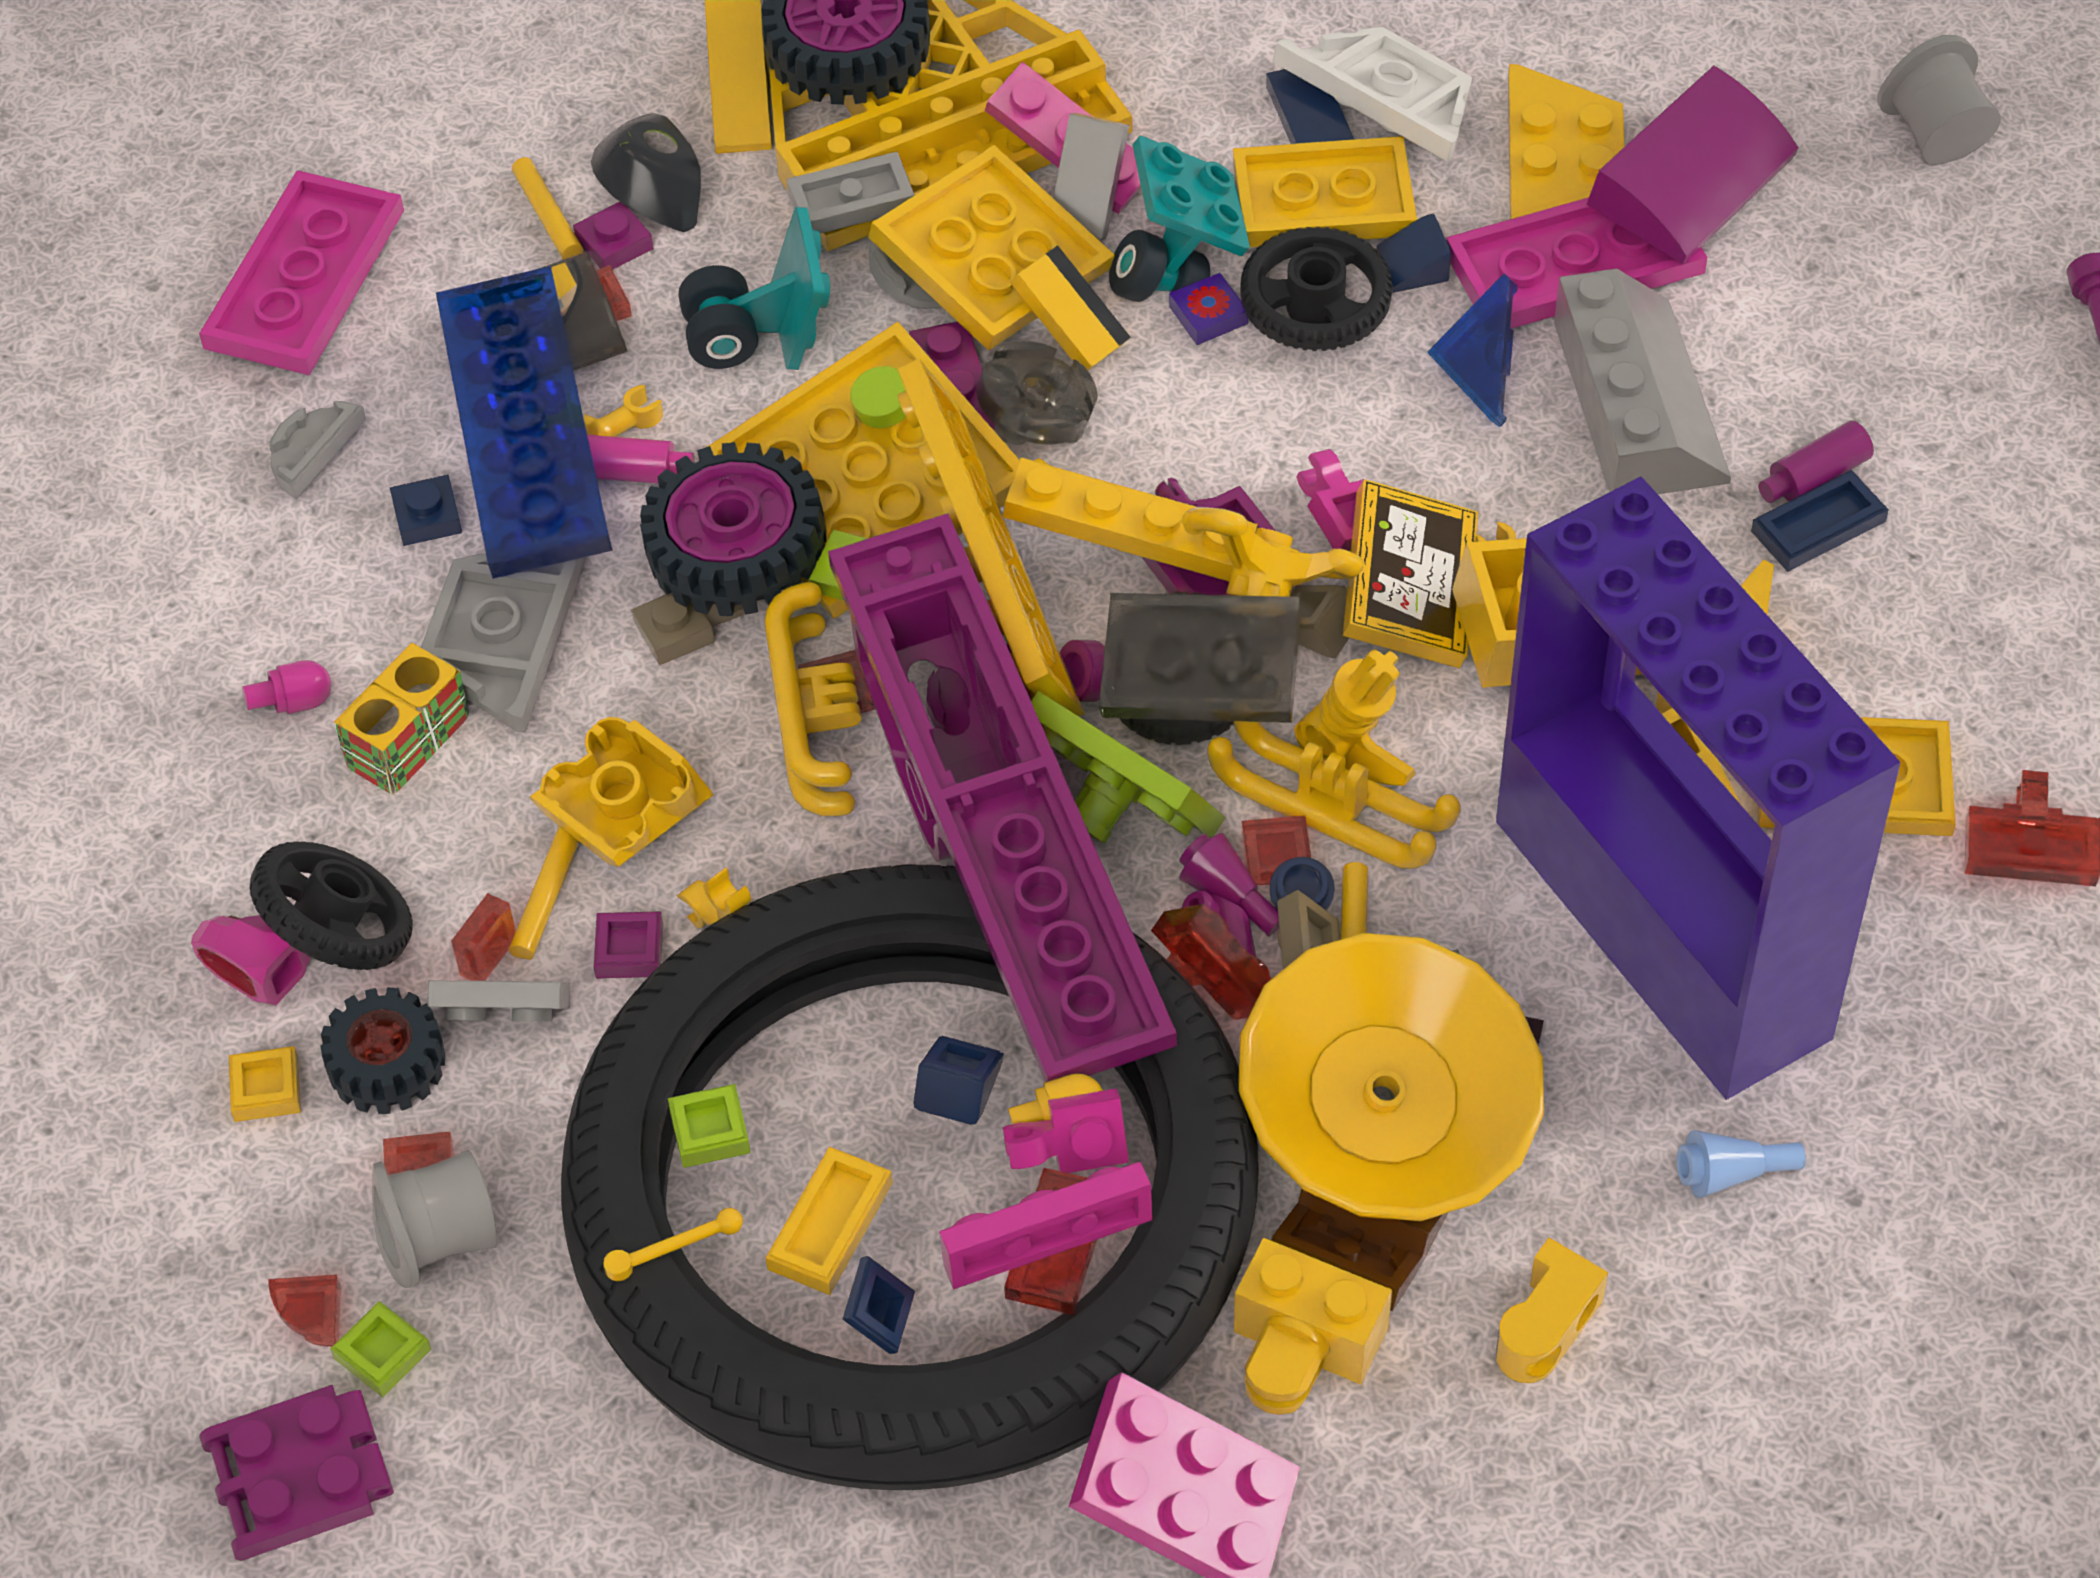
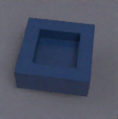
[389,474,462,546]

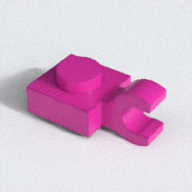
[1296,449,1364,551]
[1002,1089,1129,1175]

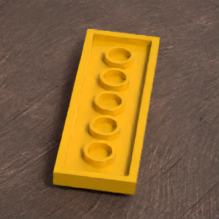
[897,358,1085,717]

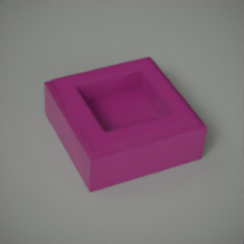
[593,911,663,979]

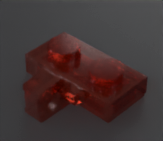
[1964,770,2100,887]
[1151,904,1272,1020]

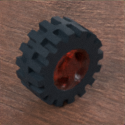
[320,987,446,1114]

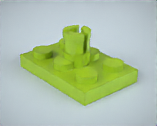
[1031,691,1226,844]

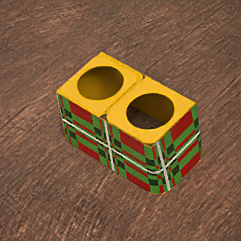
[333,642,469,795]

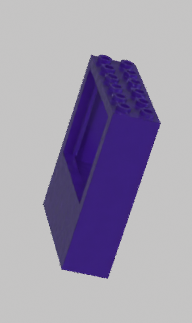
[1496,476,1901,1100]

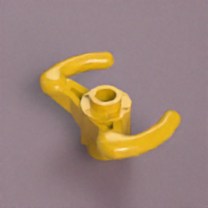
[1182,507,1363,622]

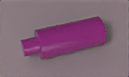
[1758,420,1874,503]

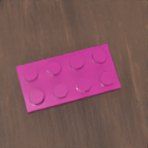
[199,170,404,375]
[1446,197,1708,335]

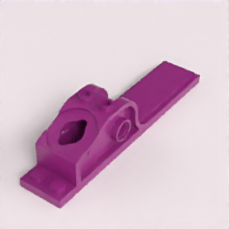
[828,513,1177,1082]

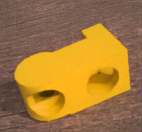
[1496,1237,1608,1383]

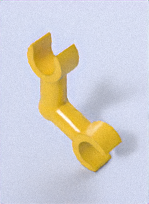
[534,385,663,437]
[676,867,751,929]

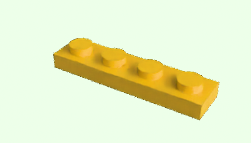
[1002,457,1258,581]

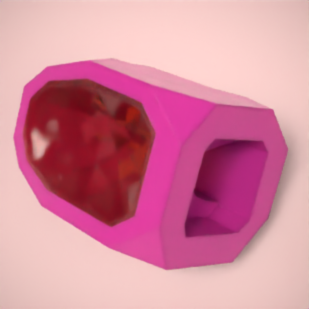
[191,915,311,1005]

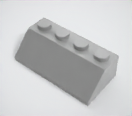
[1554,268,1731,494]

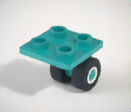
[1109,135,1250,302]
[678,207,830,370]

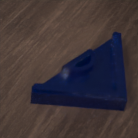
[1427,273,1518,427]

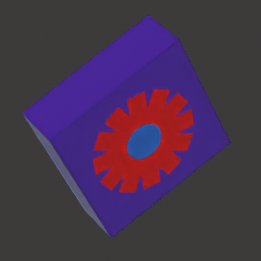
[1169,272,1248,345]

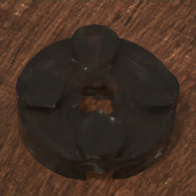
[976,341,1098,445]

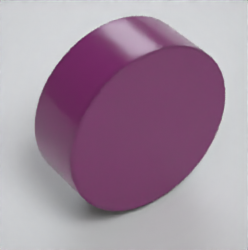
[1060,640,1112,702]

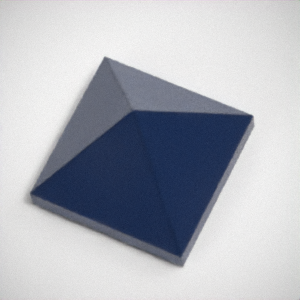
[842,1256,915,1354]

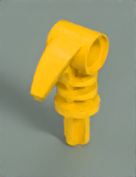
[1294,649,1416,786]

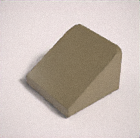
[1273,585,1349,659]

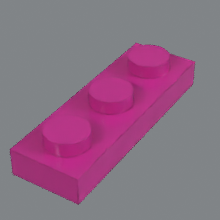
[985,62,1141,214]
[939,1161,1152,1290]

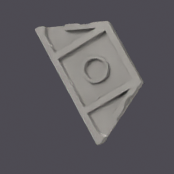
[421,533,589,733]

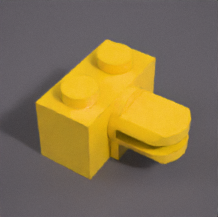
[1234,1237,1392,1415]

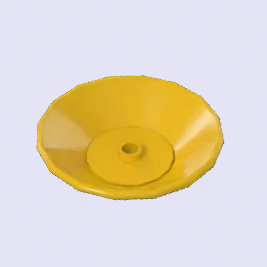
[1239,933,1544,1221]

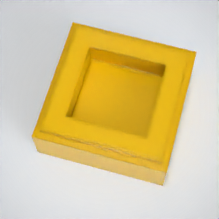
[228,1046,301,1122]

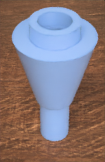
[1676,1130,1806,1198]

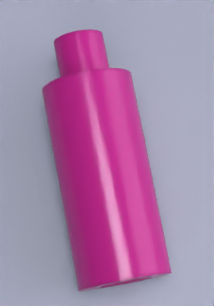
[571,434,695,484]

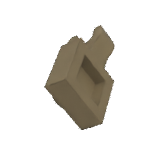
[631,592,745,666]

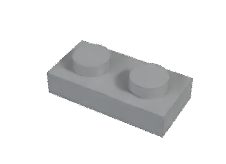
[787,152,914,233]
[428,980,570,1022]

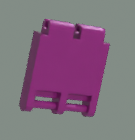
[199,1385,394,1561]

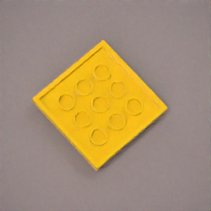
[707,321,1020,619]

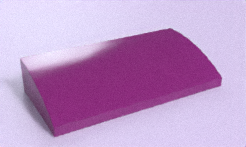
[1586,65,1799,264]

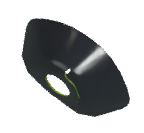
[591,113,701,232]

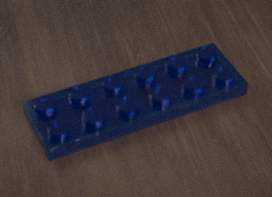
[436,266,613,579]

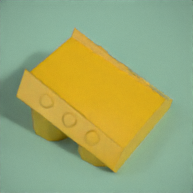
[529,717,714,867]

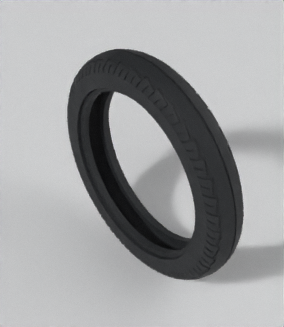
[561,864,1259,1490]

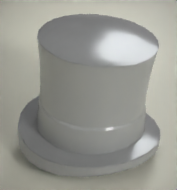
[1877,35,2001,164]
[372,1150,497,1288]

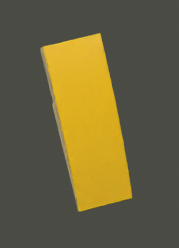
[705,0,772,154]

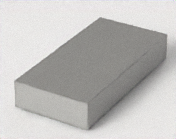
[1053,113,1129,240]

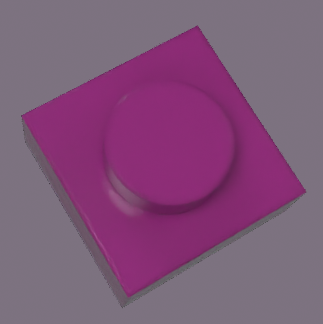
[573,201,654,274]

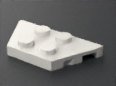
[1272,27,1473,161]

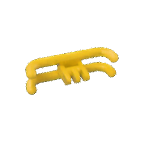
[765,582,862,817]
[1207,701,1461,869]

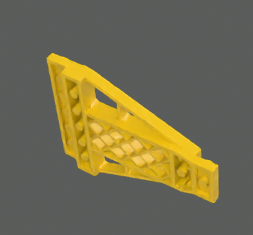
[769,0,1133,252]

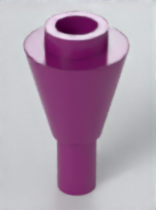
[1179,833,1279,937]

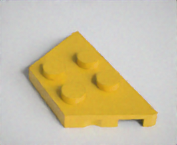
[1508,64,1625,219]

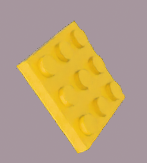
[868,145,1115,351]

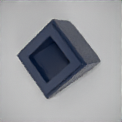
[1376,213,1451,293]
[913,1035,1004,1125]

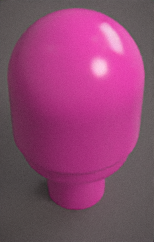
[242,660,332,714]

